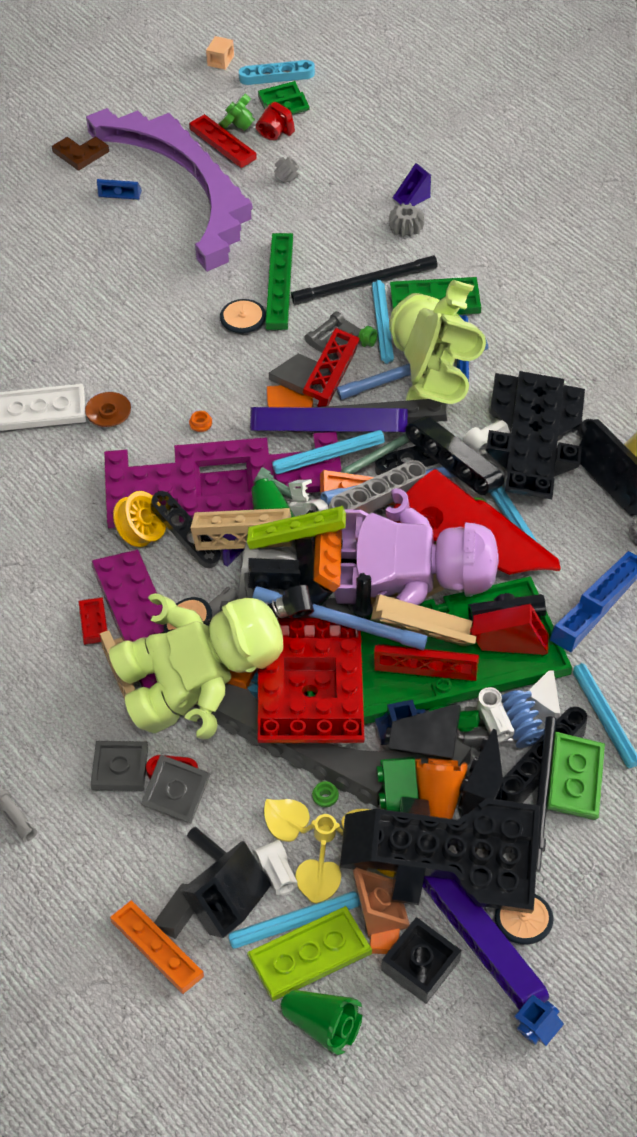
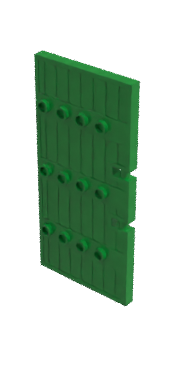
[305,576,572,725]

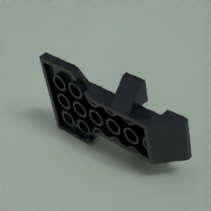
[486,371,585,500]
[339,797,540,914]

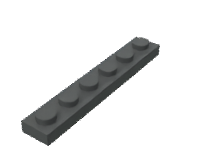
[312,399,448,424]

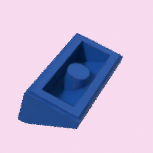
[97,179,142,200]

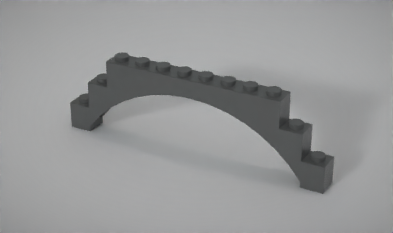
[211,683,471,807]

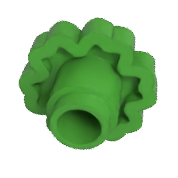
[219,93,255,131]

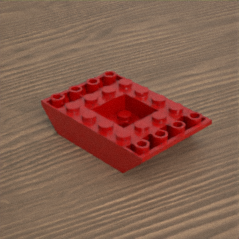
[258,618,365,743]

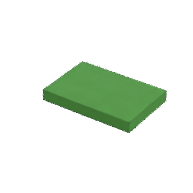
[547,732,605,820]

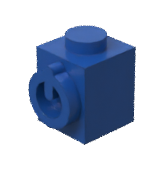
[514,995,564,1046]

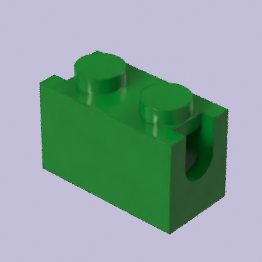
[376,757,418,812]

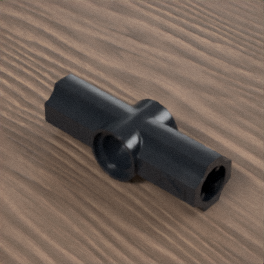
[468,593,546,626]

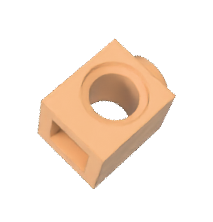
[206,36,234,70]

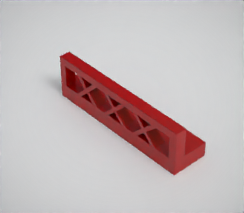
[302,328,360,407]
[374,644,479,681]

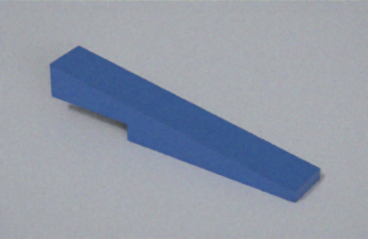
[550,551,637,652]

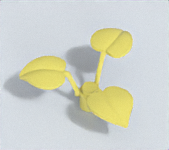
[264,799,371,904]

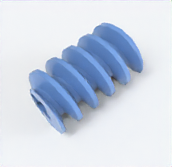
[501,690,544,748]

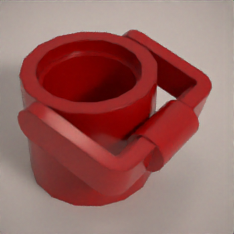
[256,102,295,140]

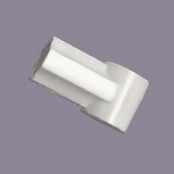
[464,420,510,455]
[476,687,514,743]
[253,840,298,896]

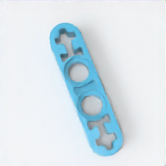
[239,60,315,85]

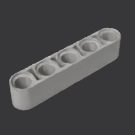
[328,460,426,514]

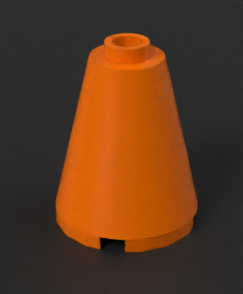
[415,758,468,819]

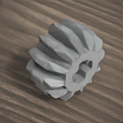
[389,203,425,237]

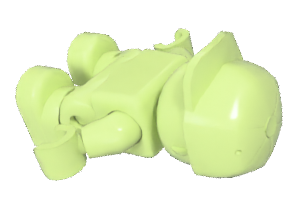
[389,280,486,404]
[109,593,283,739]

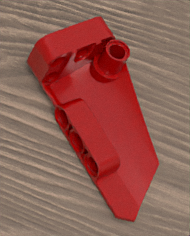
[393,469,561,575]

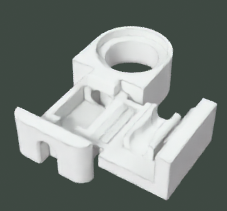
[288,479,328,516]

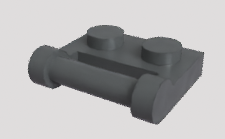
[304,311,361,360]

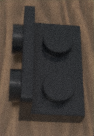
[248,558,301,590]

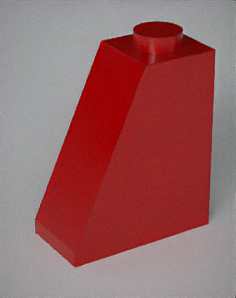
[470,603,549,655]

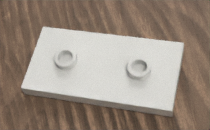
[0,384,86,431]

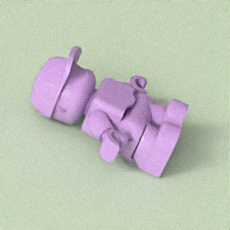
[334,488,499,629]

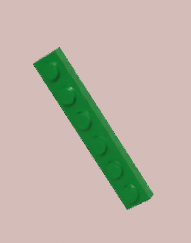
[266,233,293,330]

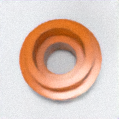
[189,411,212,432]

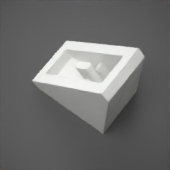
[526,670,560,722]

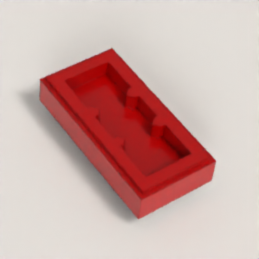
[78,597,108,645]

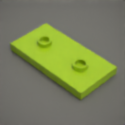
[247,906,372,1002]

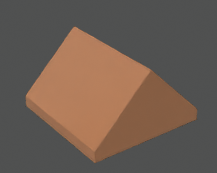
[353,867,410,937]

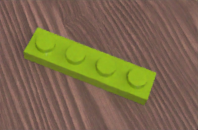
[247,506,346,550]

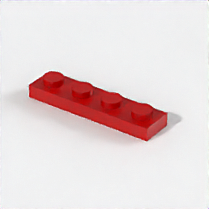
[189,114,257,168]

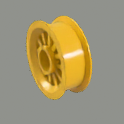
[113,491,166,547]

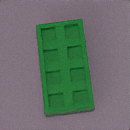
[390,277,481,315]

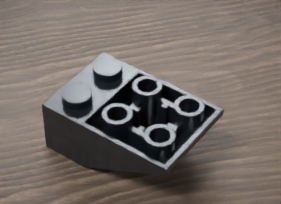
[459,729,503,816]
[180,841,271,938]

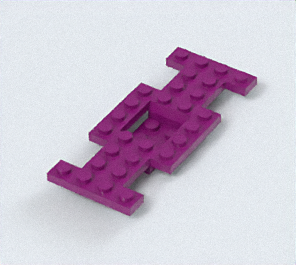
[104,431,342,529]

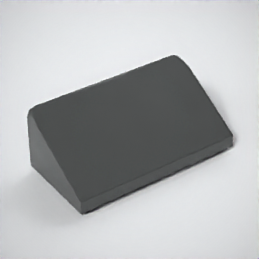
[154,883,194,939]

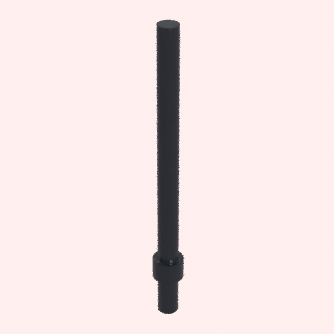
[536,716,556,872]

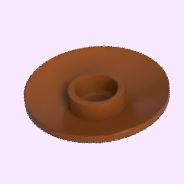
[85,392,131,427]

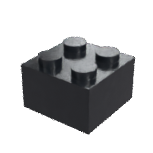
[381,917,462,1004]

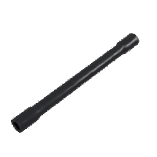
[291,255,438,305]

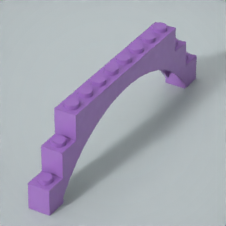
[86,108,253,272]

